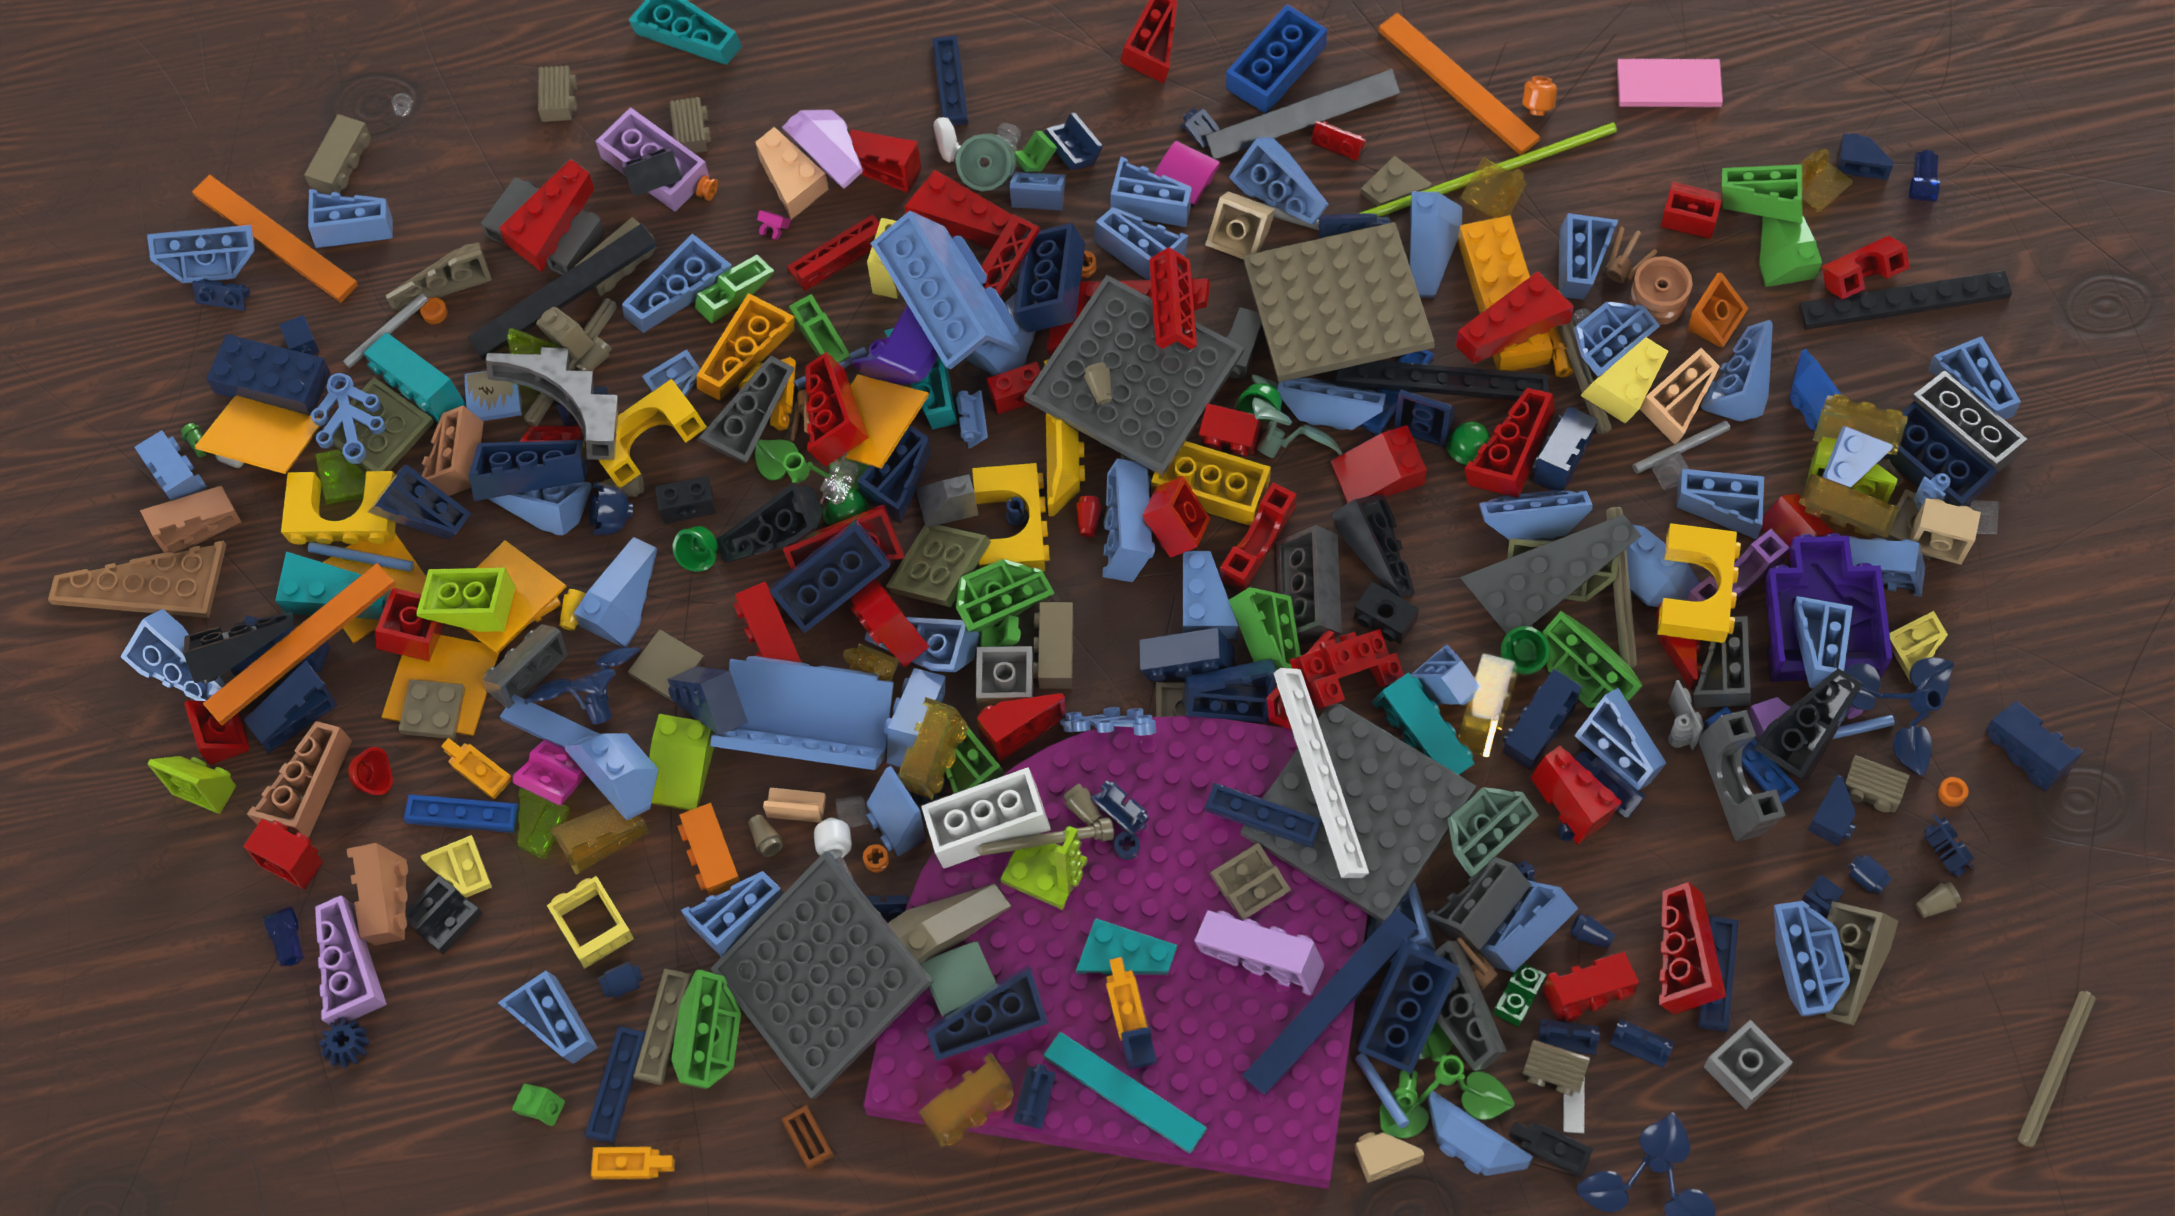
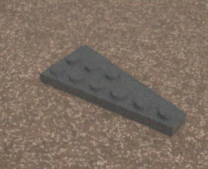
[1460,514,1641,634]

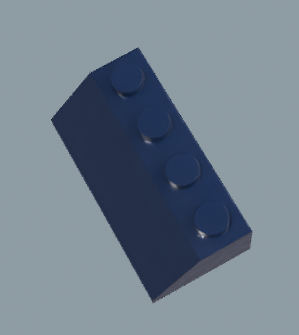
[1356,938,1460,1074]

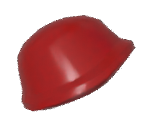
[348,747,393,795]

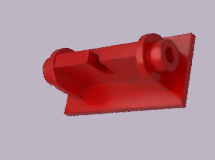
[1311,121,1366,161]

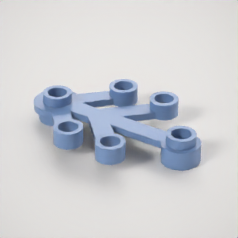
[311,373,386,464]
[1060,707,1156,735]

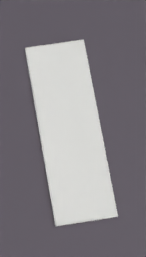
[1564,1080,1584,1133]

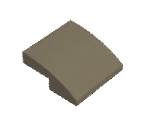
[1209,842,1291,920]

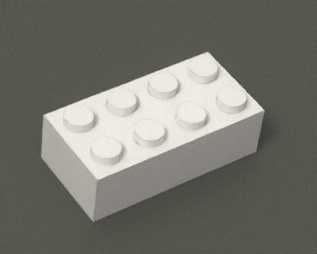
[921,767,1051,869]

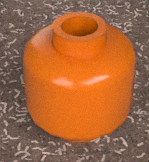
[1522,76,1557,116]

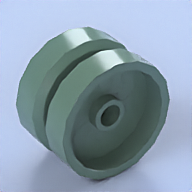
[956,133,1017,191]

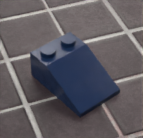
[1394,390,1456,448]

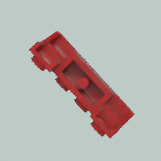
[1290,629,1404,709]

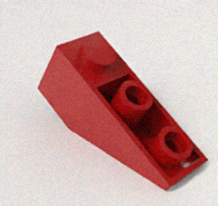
[1656,603,1702,690]

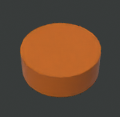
[420,297,448,324]
[1938,777,1968,807]

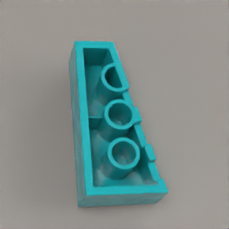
[629,0,742,65]
[884,328,958,430]
[364,332,467,424]
[275,552,391,620]
[1371,672,1475,775]

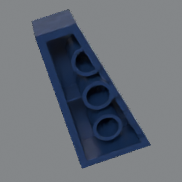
[469,440,589,501]
[925,964,1048,1061]

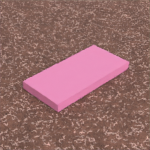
[1617,59,1723,107]

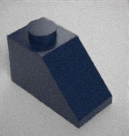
[1836,133,1893,180]
[1808,775,1856,846]

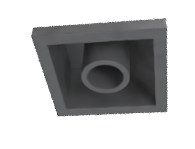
[916,474,979,528]

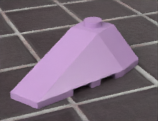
[782,110,863,189]

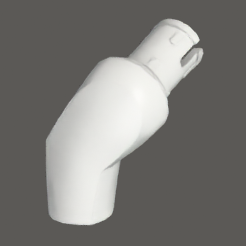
[933,117,961,163]

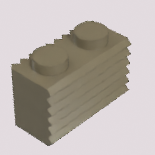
[538,65,577,122]
[670,97,711,153]
[536,307,594,361]
[1844,755,1910,812]
[1523,1040,1590,1096]

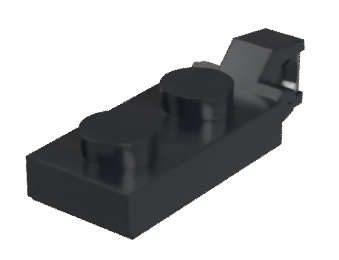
[1509,1122,1593,1177]

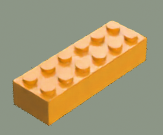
[1458,215,1553,372]

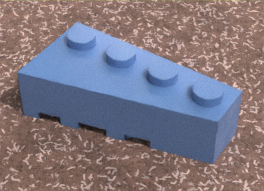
[622,234,732,333]
[1102,459,1155,582]

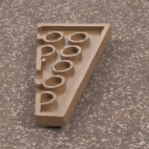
[48,540,226,618]

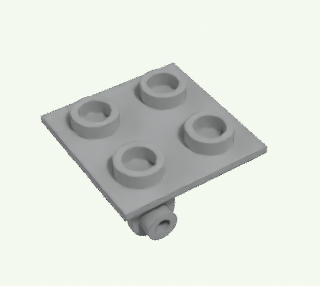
[1668,680,1704,750]

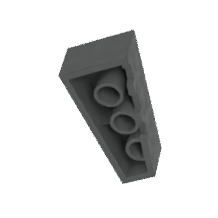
[696,356,794,465]
[1435,941,1507,1071]

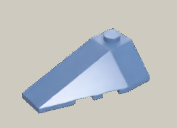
[1229,137,1329,224]
[1409,191,1462,298]
[489,482,592,535]
[120,609,225,701]

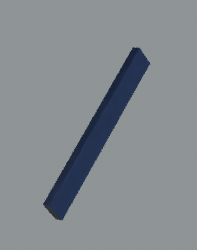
[1243,909,1418,1097]

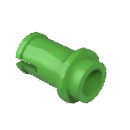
[181,423,207,457]
[1394,1070,1418,1107]

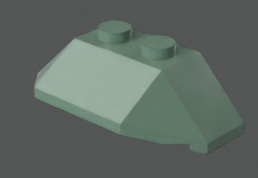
[1447,787,1539,877]

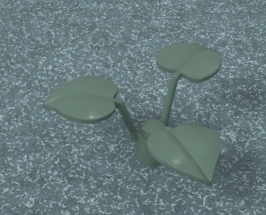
[1251,374,1343,458]

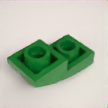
[1493,963,1547,1027]

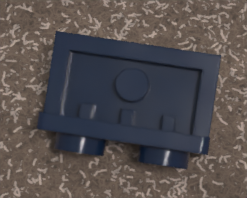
[1044,112,1103,171]

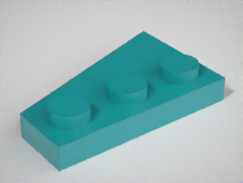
[1076,918,1177,975]

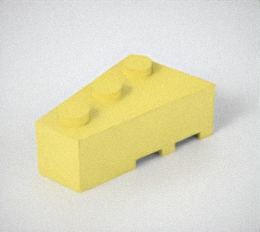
[1580,337,1668,423]

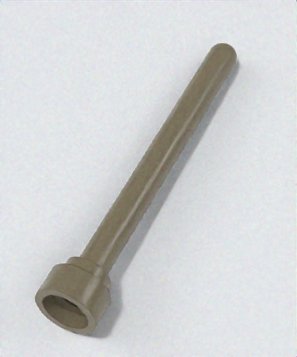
[977,817,1114,856]

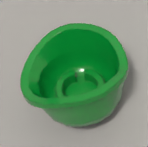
[1236,383,1282,421]
[1446,421,1491,465]
[823,488,869,526]
[673,526,718,572]
[1501,626,1550,675]

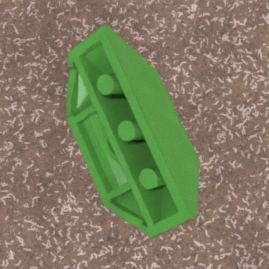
[956,559,1054,633]
[1543,611,1643,708]
[671,970,741,1089]

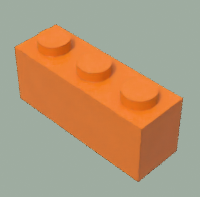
[677,803,740,896]

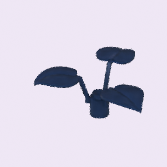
[525,647,641,724]
[1844,657,1954,775]
[1576,1112,1716,1216]

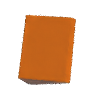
[1687,272,1749,347]

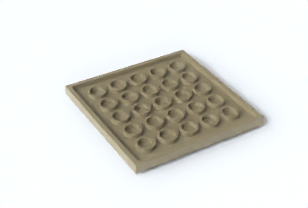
[1243,222,1435,382]

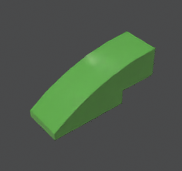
[695,255,774,324]
[789,294,851,363]

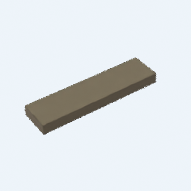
[633,968,693,1086]

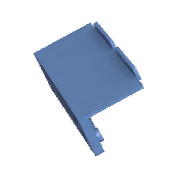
[871,211,1020,369]
[711,656,894,770]

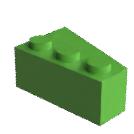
[1228,587,1301,683]

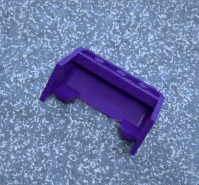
[851,304,939,385]

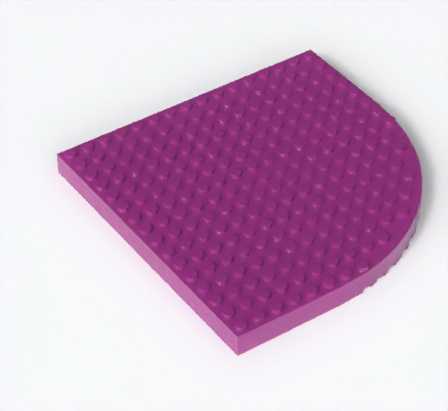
[864,716,1367,1189]

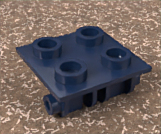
[1924,814,1975,878]

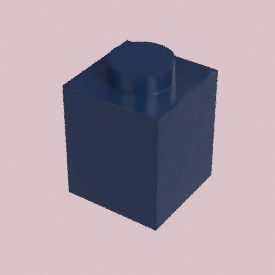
[279,315,320,355]

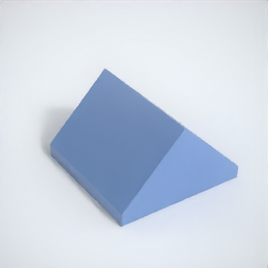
[1010,172,1066,210]

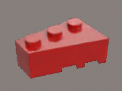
[1120,0,1177,84]
[849,129,922,193]
[849,578,930,668]
[1530,746,1622,845]
[1542,952,1639,1022]

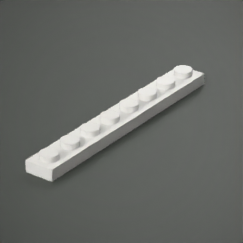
[1274,668,1369,878]

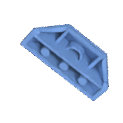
[147,225,255,283]
[1574,302,1660,377]
[1277,377,1386,430]
[1479,490,1592,539]
[1626,524,1700,607]
[565,734,658,821]
[1774,901,1851,1017]
[1428,1091,1533,1176]

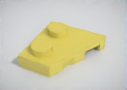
[1889,611,1948,683]
[421,835,492,898]

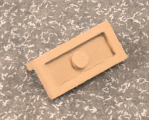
[763,788,826,823]

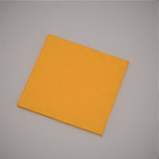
[841,375,929,469]
[195,395,321,474]
[322,533,426,644]
[464,540,567,654]
[381,635,500,736]

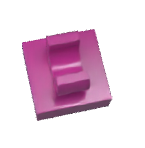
[757,210,791,240]

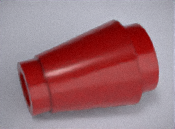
[1076,496,1103,537]

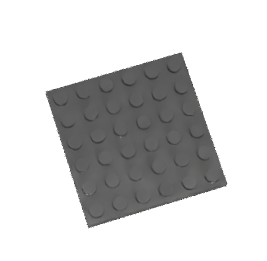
[1024,275,1244,476]
[1240,703,1476,923]
[711,852,934,1099]

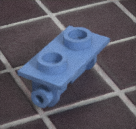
[956,390,988,448]
[1913,473,1950,511]

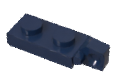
[1319,213,1391,239]
[1575,750,1646,818]

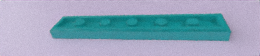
[1043,1032,1207,1154]

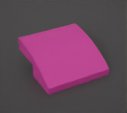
[1154,141,1221,206]
[513,739,586,806]

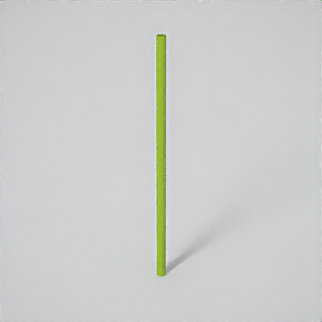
[1361,123,1617,217]

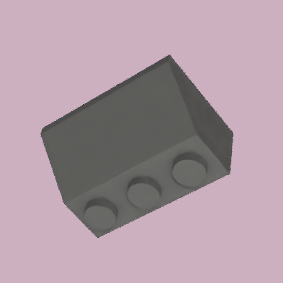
[482,624,568,709]

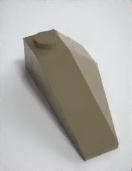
[386,242,492,312]
[888,884,1011,965]
[1826,901,1899,1025]

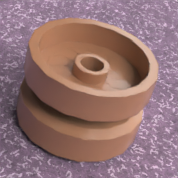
[1629,256,1693,325]

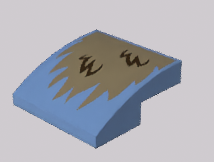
[465,371,522,421]

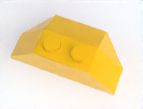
[1046,413,1085,516]

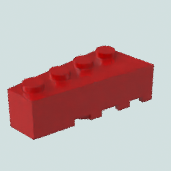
[1456,271,1574,364]

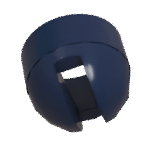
[1558,821,1575,841]

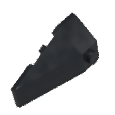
[716,483,823,563]
[1331,494,1415,598]
[183,612,294,683]
[1754,668,1864,779]

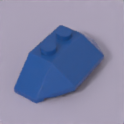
[1789,349,1866,438]

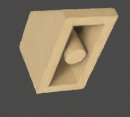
[1354,1132,1424,1183]

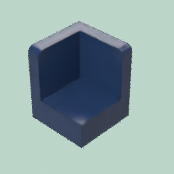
[1121,1027,1157,1070]

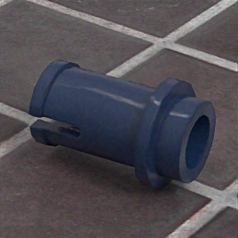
[1006,497,1027,526]

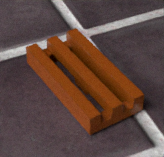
[781,1105,834,1171]

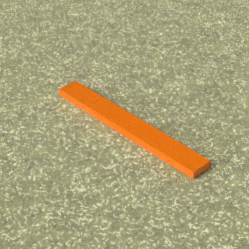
[1379,13,1540,156]
[192,175,358,303]
[203,563,396,725]

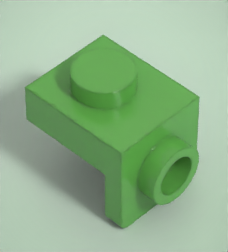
[1015,131,1057,172]
[979,615,1021,647]
[512,1083,565,1126]

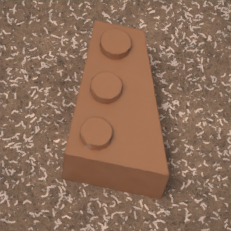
[422,406,484,496]
[140,485,241,553]
[347,843,408,946]

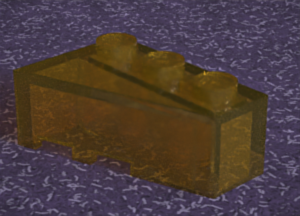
[1813,394,1908,455]
[1799,473,1900,538]
[1458,653,1517,757]
[898,697,967,800]
[550,804,649,875]
[919,1053,1014,1147]

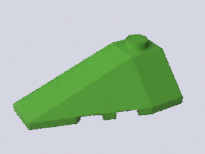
[1759,216,1822,287]

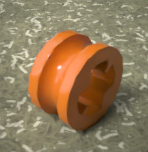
[696,175,718,201]
[1081,251,1097,277]
[863,844,889,873]

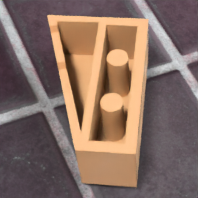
[755,127,829,220]
[1640,348,1720,445]

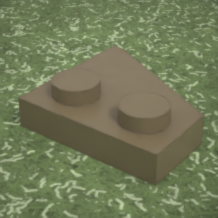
[1360,156,1432,206]

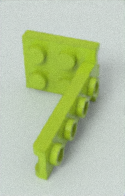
[1001,826,1088,910]

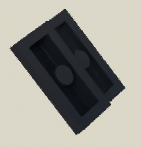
[405,876,483,955]

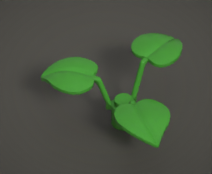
[755,439,870,533]
[1380,1020,1515,1139]

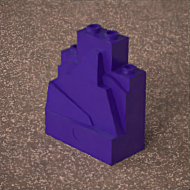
[1765,533,1892,682]

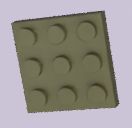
[323,377,434,471]
[886,525,991,607]

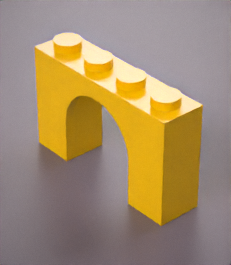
[584,379,707,488]
[972,463,1050,571]
[281,471,396,545]
[1657,523,1741,643]

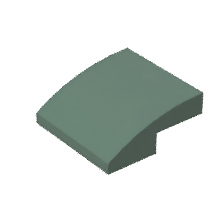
[921,942,996,1017]

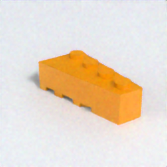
[696,293,794,401]

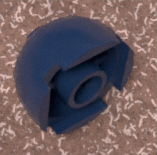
[589,482,633,536]

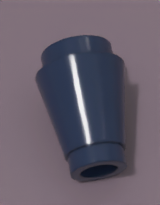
[1569,913,1615,949]

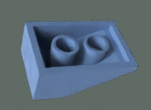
[866,766,926,858]

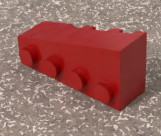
[499,159,595,272]
[905,170,1012,249]
[805,352,868,467]
[1465,388,1555,498]
[783,504,904,570]
[733,581,802,663]
[1659,882,1726,1015]

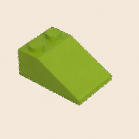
[1805,436,1897,508]
[416,568,516,632]
[649,714,715,810]
[148,756,236,814]

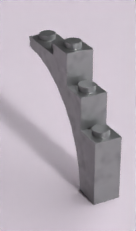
[486,347,618,460]

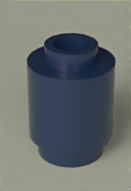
[1848,854,1893,896]
[598,961,644,998]

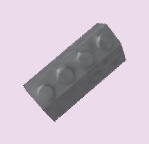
[1912,370,2027,471]
[1276,525,1342,642]

